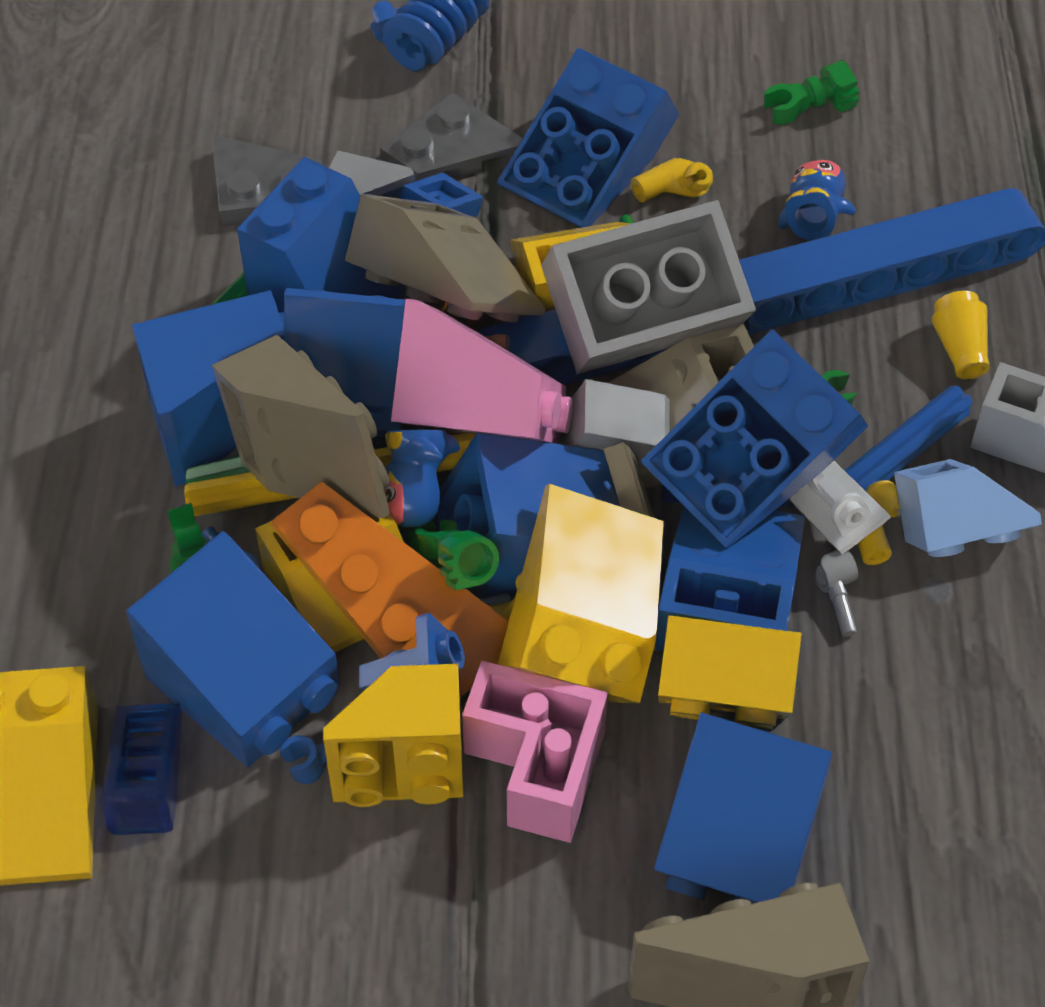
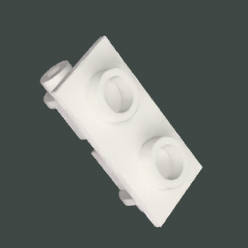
[789,461,891,555]

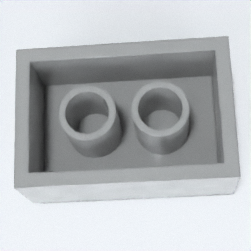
[541,200,756,375]

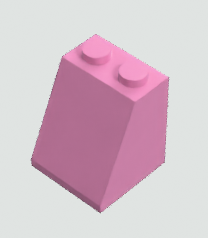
[391,299,573,444]

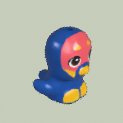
[778,160,857,241]
[384,430,460,527]

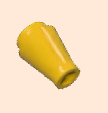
[931,291,990,379]

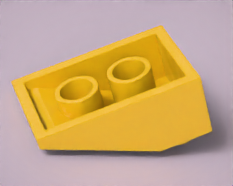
[497,484,664,703]
[0,666,98,886]

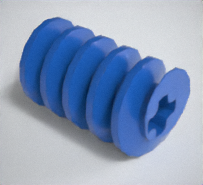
[383,0,489,72]

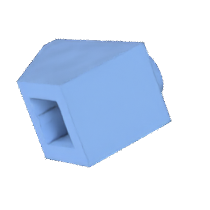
[894,459,1042,557]

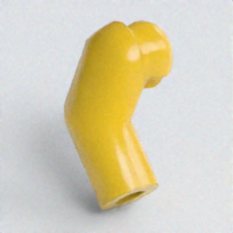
[857,480,900,565]

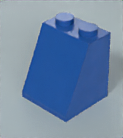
[237,157,406,313]
[132,290,284,486]
[433,433,620,599]
[126,531,340,768]
[654,712,832,904]

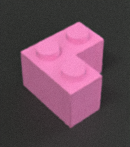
[462,660,608,843]

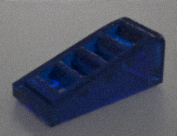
[100,703,182,835]

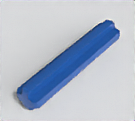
[844,386,973,490]

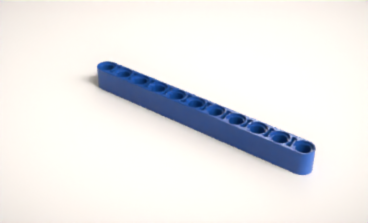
[476,188,1045,385]

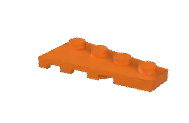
[270,481,509,698]

